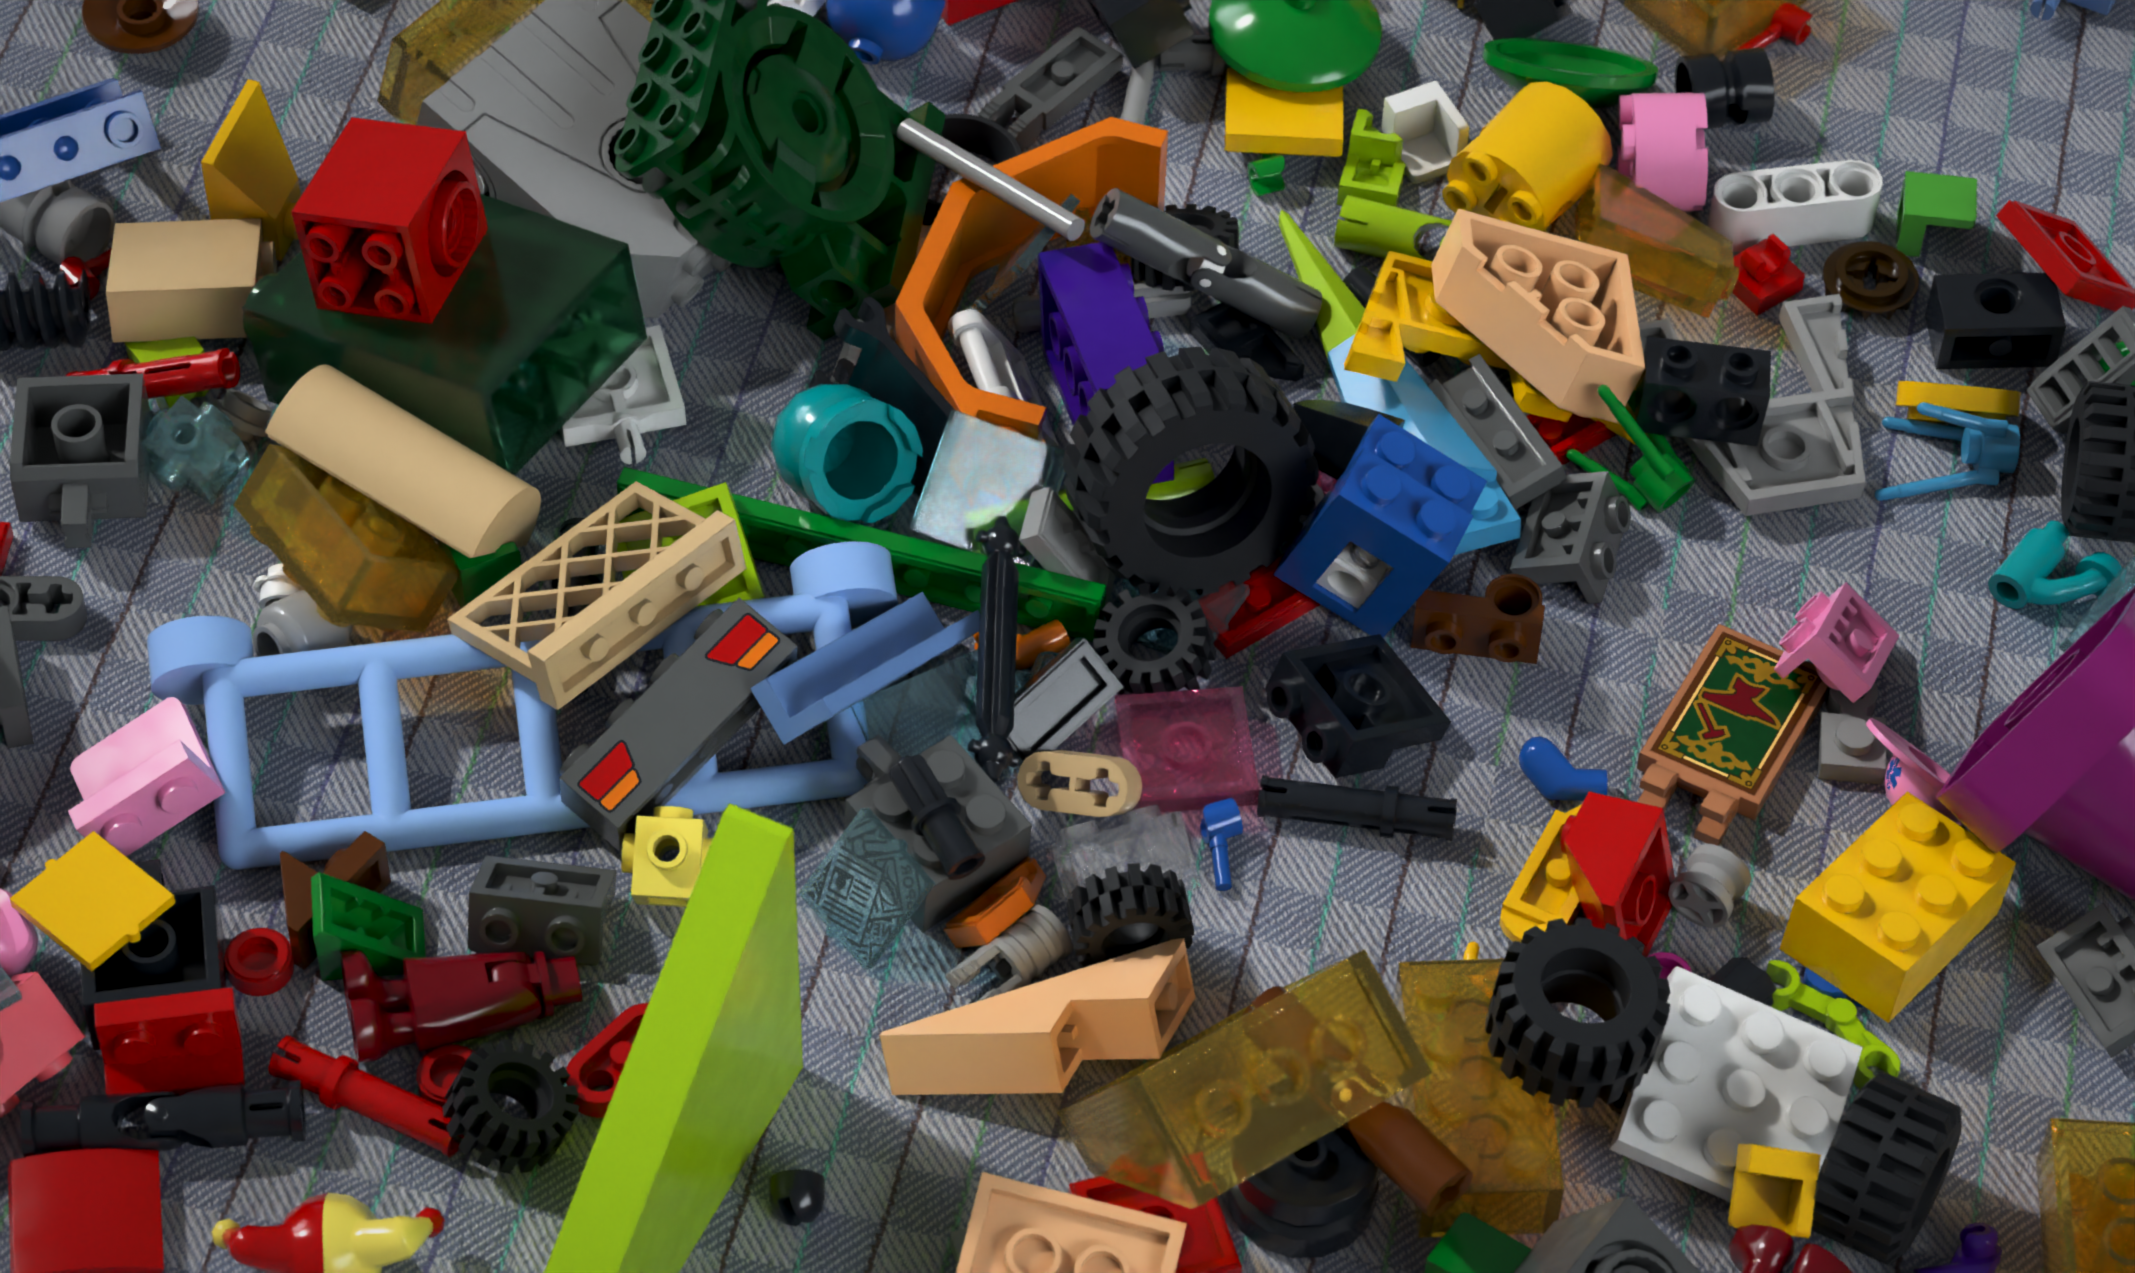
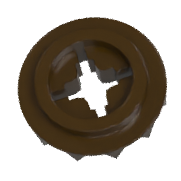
[1821,241,1919,321]

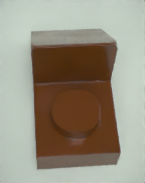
[280,831,391,970]

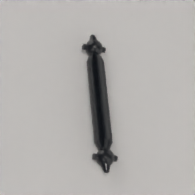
[967,516,1026,783]

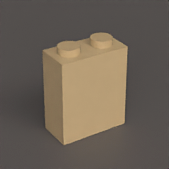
[106,218,277,342]

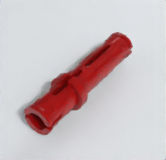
[66,348,240,399]
[268,1035,464,1157]

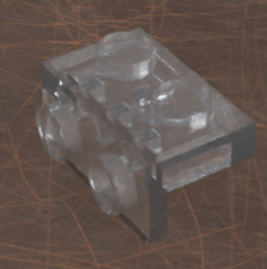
[1045,804,1201,905]

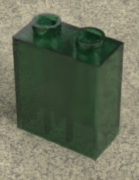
[242,194,648,475]

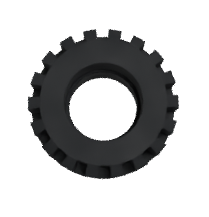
[2061,381,2135,543]
[1485,918,1671,1108]
[1811,1071,1962,1266]

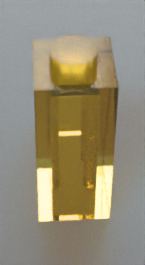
[1575,163,1739,318]

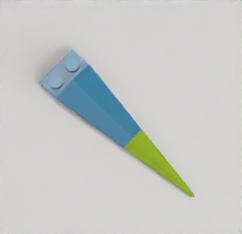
[1279,209,1521,555]

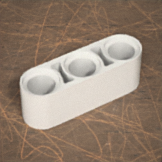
[1707,160,1883,252]

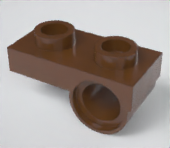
[1411,574,1545,664]

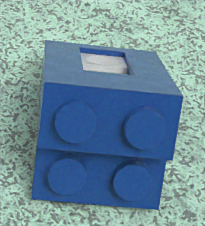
[1273,414,1487,638]

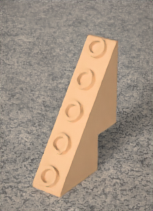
[879,938,1196,1095]

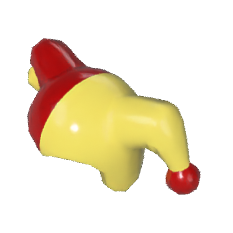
[211,1193,445,1273]

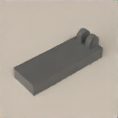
[1427,354,1567,510]

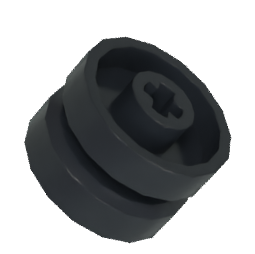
[1226,1079,1381,1258]

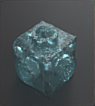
[142,396,251,505]

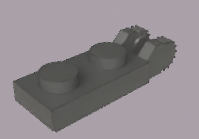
[978,26,1123,152]

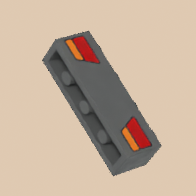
[559,597,797,851]

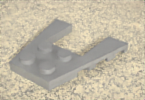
[1639,294,1866,516]

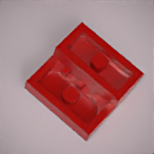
[8,1148,164,1273]

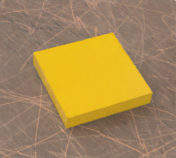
[1224,68,1343,157]

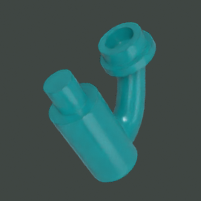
[1988,520,2123,609]

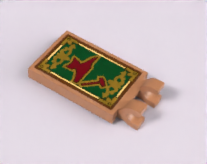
[1637,624,1829,846]

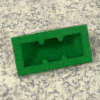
[311,872,426,981]

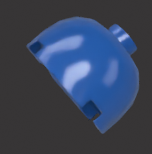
[826,0,945,65]

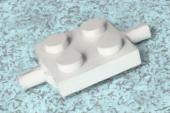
[540,304,686,464]

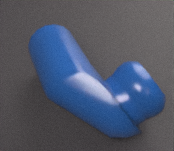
[1519,736,1608,801]

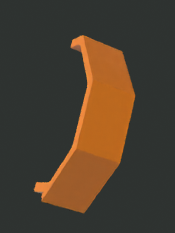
[895,117,1168,508]

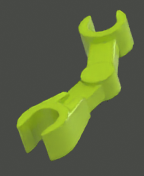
[1766,960,1900,1090]

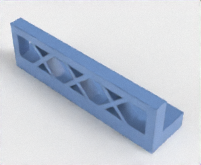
[750,591,980,745]

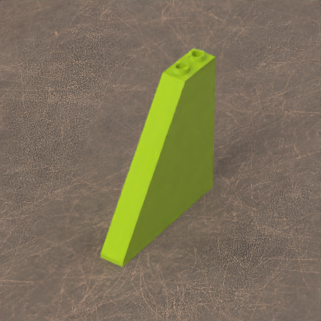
[544,803,803,1273]

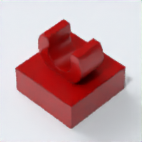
[1718,234,1805,316]

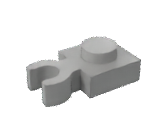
[1818,682,1886,785]

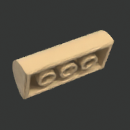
[265,365,541,558]

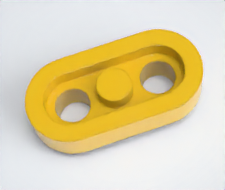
[1896,381,2021,422]

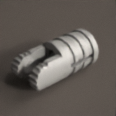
[945,905,1073,1001]

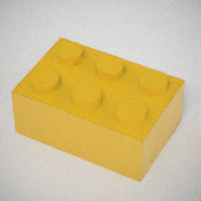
[1779,791,2016,1023]

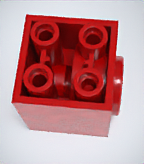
[291,117,488,324]

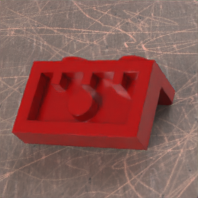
[94,987,245,1096]

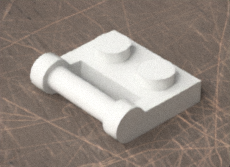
[948,309,1059,453]

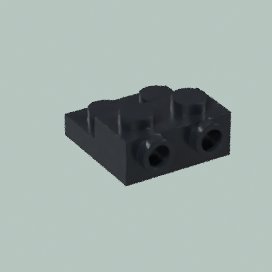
[1265,634,1451,778]

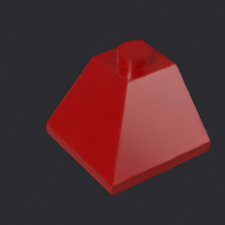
[1560,792,1675,957]

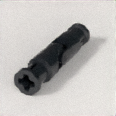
[20,1080,306,1157]

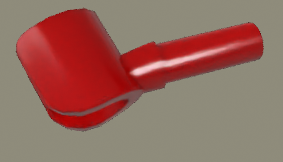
[1736,3,1812,50]
[60,248,112,300]

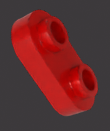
[566,1003,649,1118]

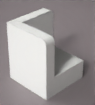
[1381,81,1469,184]

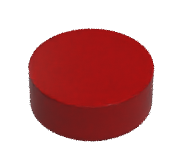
[224,928,294,996]
[416,1045,476,1107]

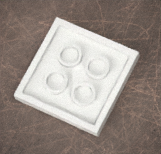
[1609,966,1863,1202]

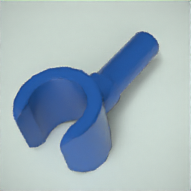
[1200,798,1243,891]

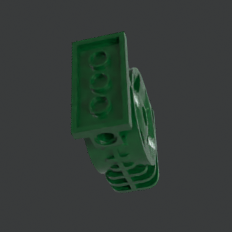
[614,0,946,341]

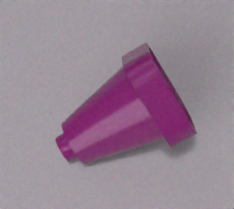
[1936,586,2135,902]

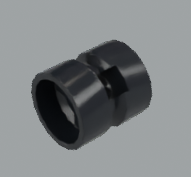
[1674,47,1775,129]

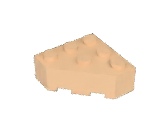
[1431,209,1645,423]

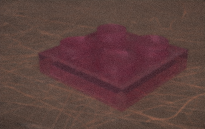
[1114,686,1259,815]

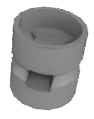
[0,180,115,266]

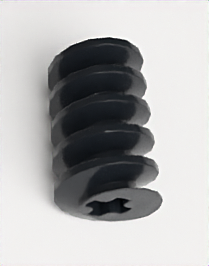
[0,269,91,351]

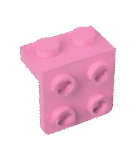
[68,697,226,857]

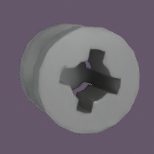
[1668,844,1751,928]

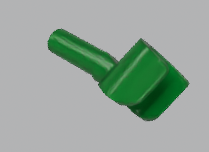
[1248,153,1285,196]

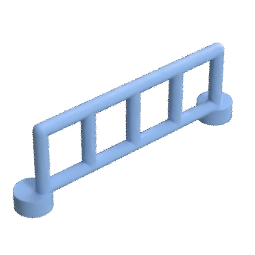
[147,541,898,870]

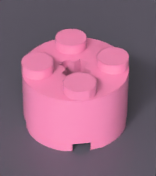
[1616,93,1708,212]

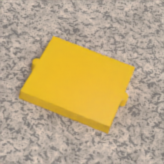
[9,831,176,972]

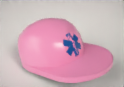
[1866,718,1963,826]

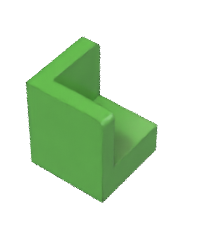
[1896,171,1977,257]

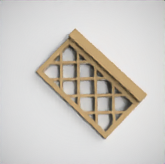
[447,481,747,710]

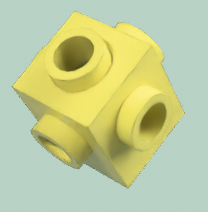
[621,806,713,907]

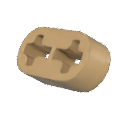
[1017,750,1142,817]

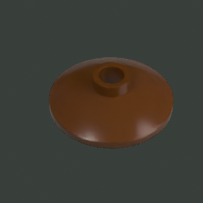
[81,0,199,54]

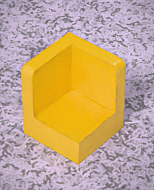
[1728,1144,1821,1238]

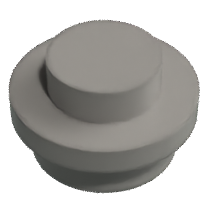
[211,389,273,442]

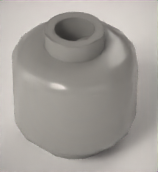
[253,588,352,657]

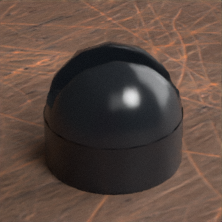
[769,1169,825,1226]

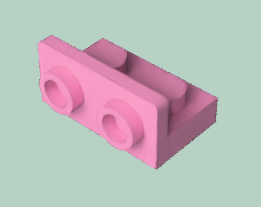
[1773,582,1900,703]

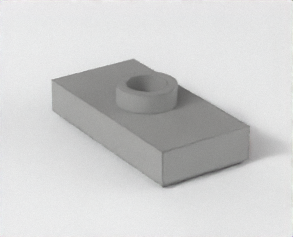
[1019,487,1115,606]

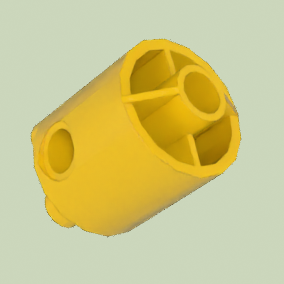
[1442,82,1613,232]

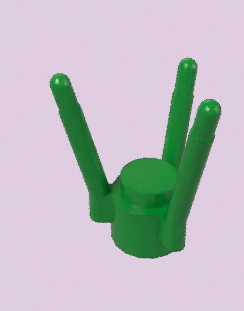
[1567,385,1695,513]

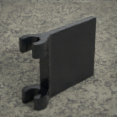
[809,297,964,500]

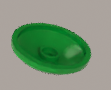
[1208,0,1382,92]
[1482,38,1658,109]

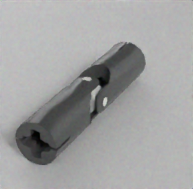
[1090,188,1322,339]

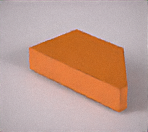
[944,857,1046,948]

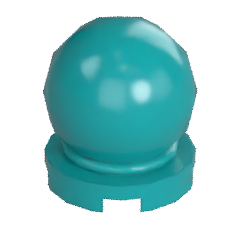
[771,384,923,523]

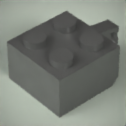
[10,373,152,548]
[843,734,1032,933]

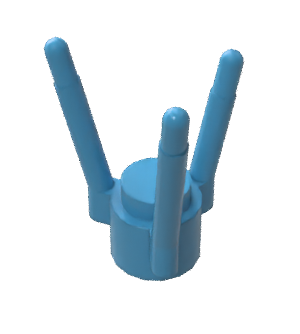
[1874,402,2020,501]

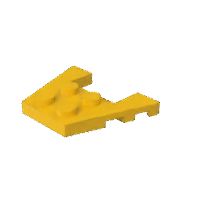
[1344,251,1572,423]

